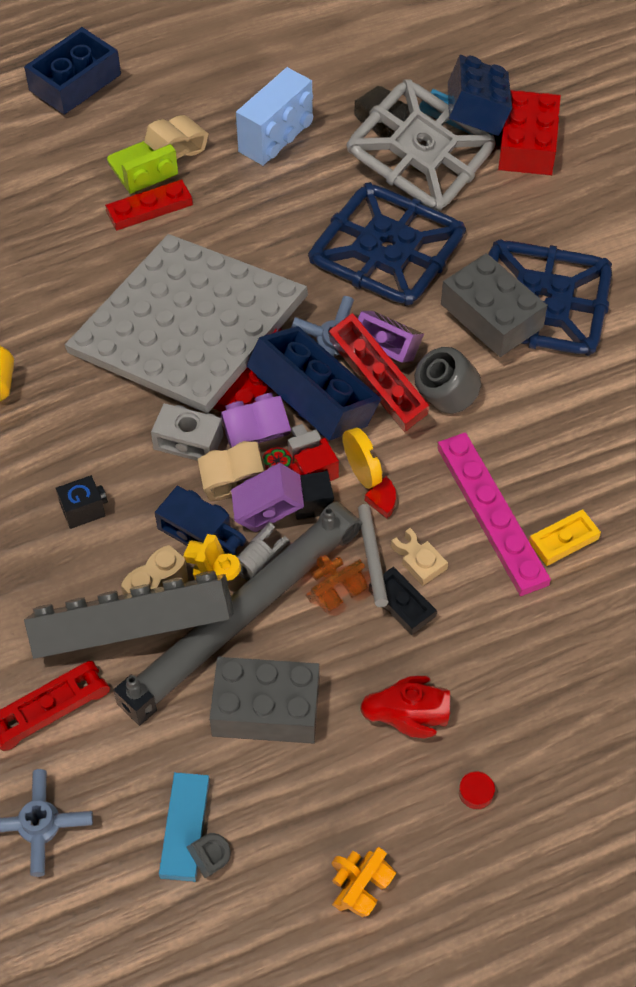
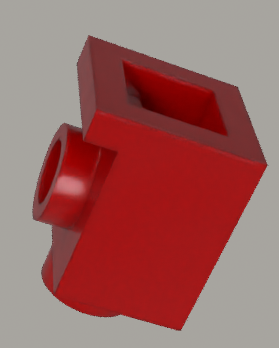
[289,438,339,481]

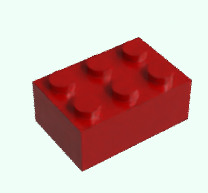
[498,90,561,176]

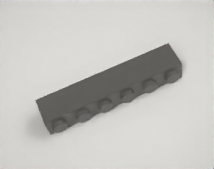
[24,571,234,659]

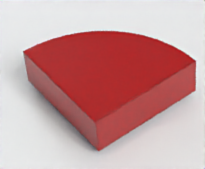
[364,476,396,519]

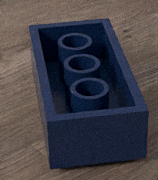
[246,326,381,441]

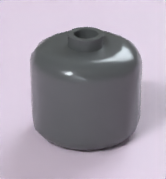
[414,347,481,414]

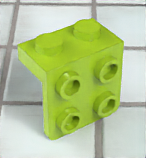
[107,141,178,194]

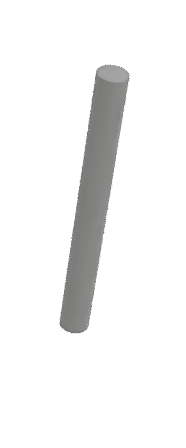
[358,504,388,607]

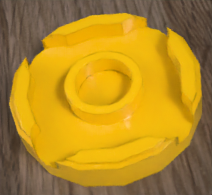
[343,427,382,489]

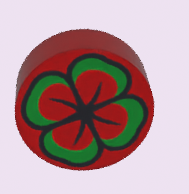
[263,447,293,470]

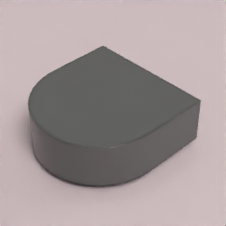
[187,833,231,878]

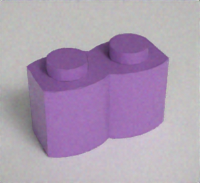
[221,393,291,448]

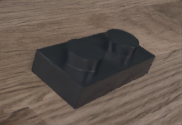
[368,566,437,635]

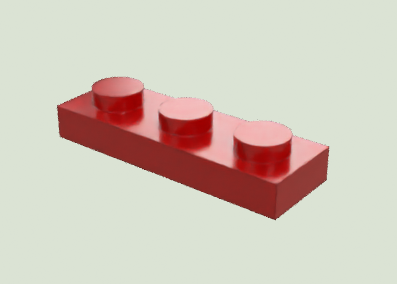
[105,179,193,231]

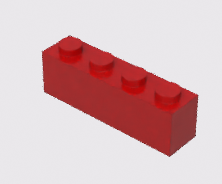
[329,313,429,432]

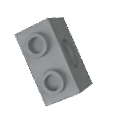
[151,403,223,461]

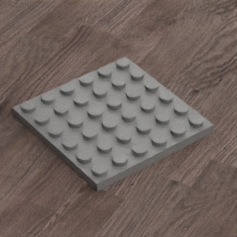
[65,234,308,414]

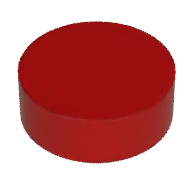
[459,771,495,809]

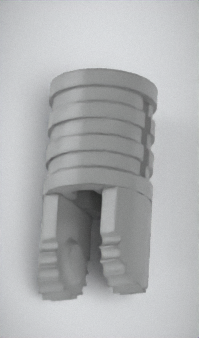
[237,522,290,581]

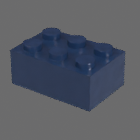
[24,27,121,115]
[448,55,512,136]

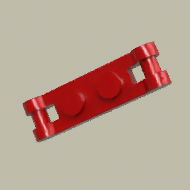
[0,661,110,751]

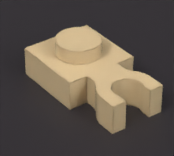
[391,528,448,586]

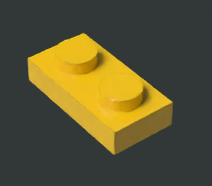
[529,509,601,566]

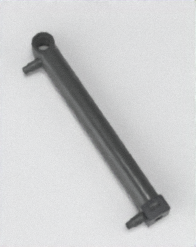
[113,501,362,726]

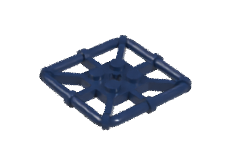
[308,182,466,306]
[488,239,612,356]

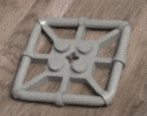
[346,79,496,211]

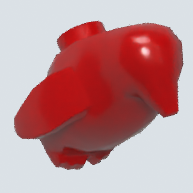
[360,676,450,738]

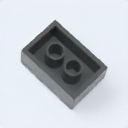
[441,253,548,357]
[209,657,320,744]

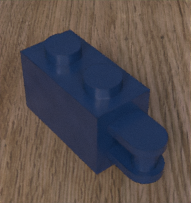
[155,485,246,555]

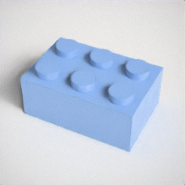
[236,67,313,166]

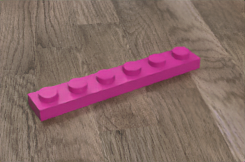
[437,432,551,597]

